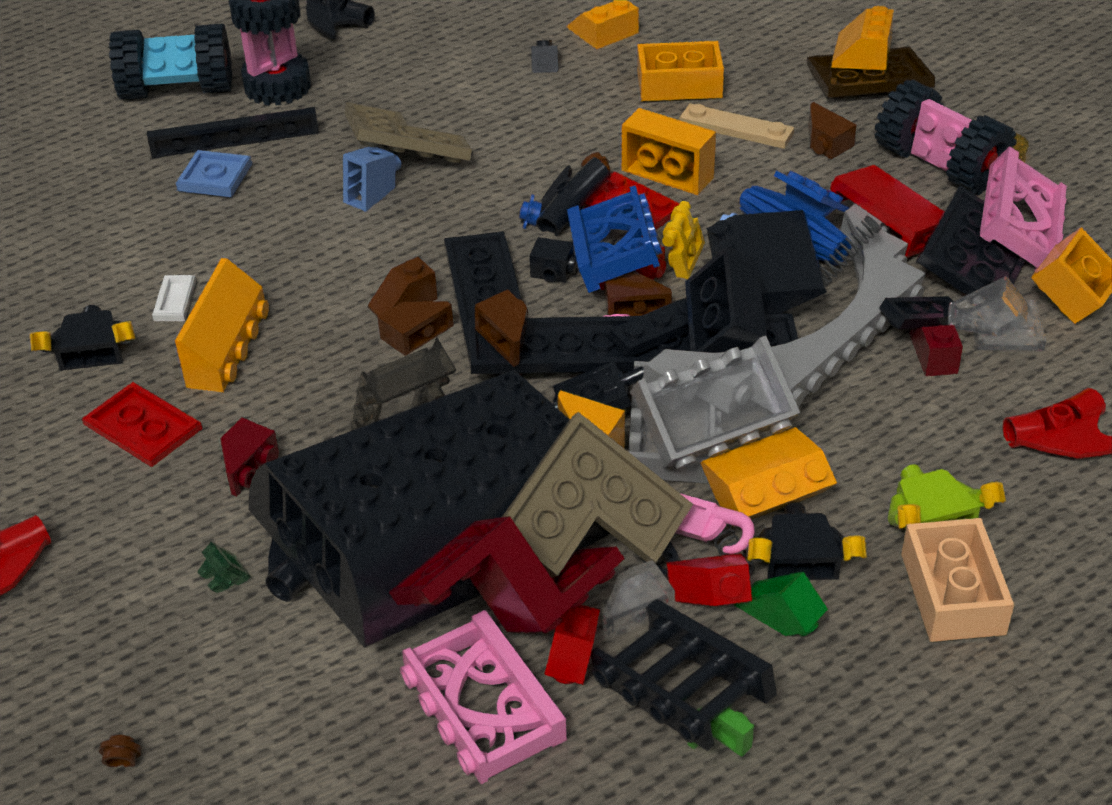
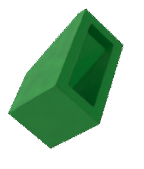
[733,572,828,636]

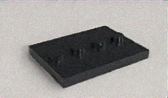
[916,185,1025,312]

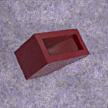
[909,325,963,376]

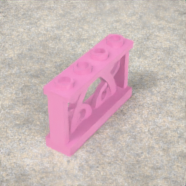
[980,146,1067,271]
[400,610,567,784]

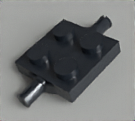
[552,361,644,410]

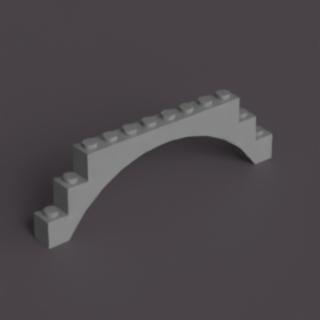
[643,204,925,414]

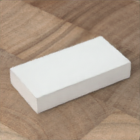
[152,275,196,321]

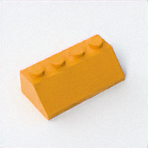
[175,258,269,392]

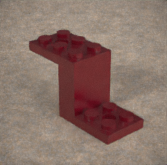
[389,516,625,633]

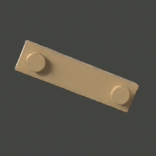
[679,103,794,149]

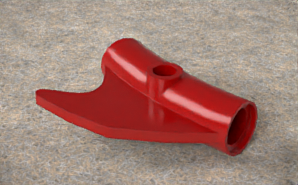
[1003,388,1112,459]
[0,515,51,596]

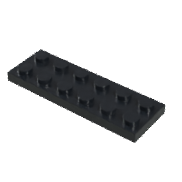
[444,231,522,365]

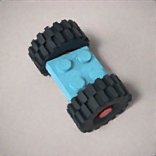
[109,23,233,100]

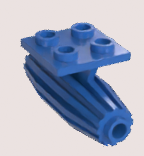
[740,170,851,266]

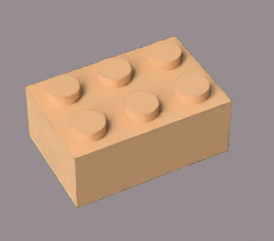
[901,518,1014,642]

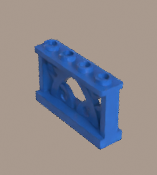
[567,185,663,293]

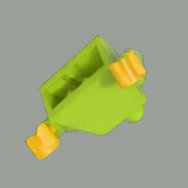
[888,464,1006,529]

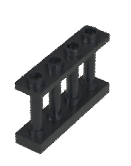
[591,599,777,751]

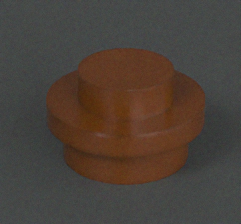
[99,735,142,767]

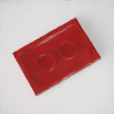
[82,382,203,467]

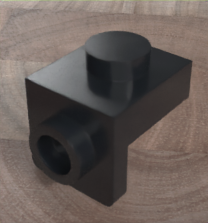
[531,40,558,73]

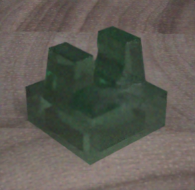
[197,541,251,593]

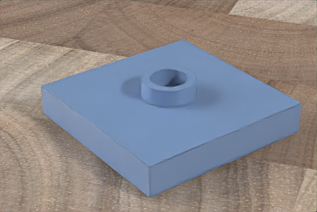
[176,150,252,197]

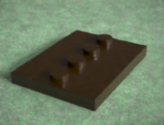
[807,47,936,98]

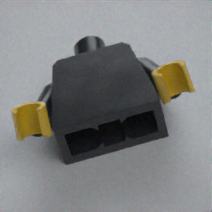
[30,305,136,371]
[747,502,867,580]

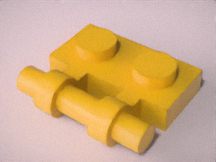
[662,201,705,279]

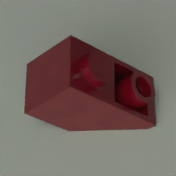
[220,417,279,497]

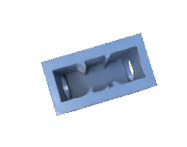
[343,147,401,211]

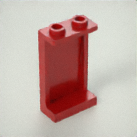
[830,164,944,257]

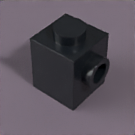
[529,237,578,283]

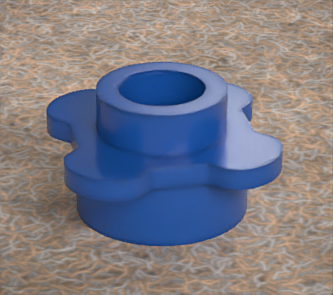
[519,194,542,229]

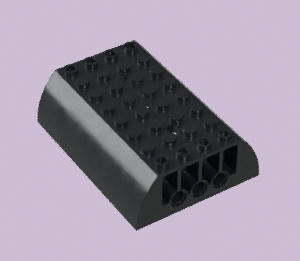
[249,370,610,648]

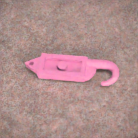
[675,494,755,554]

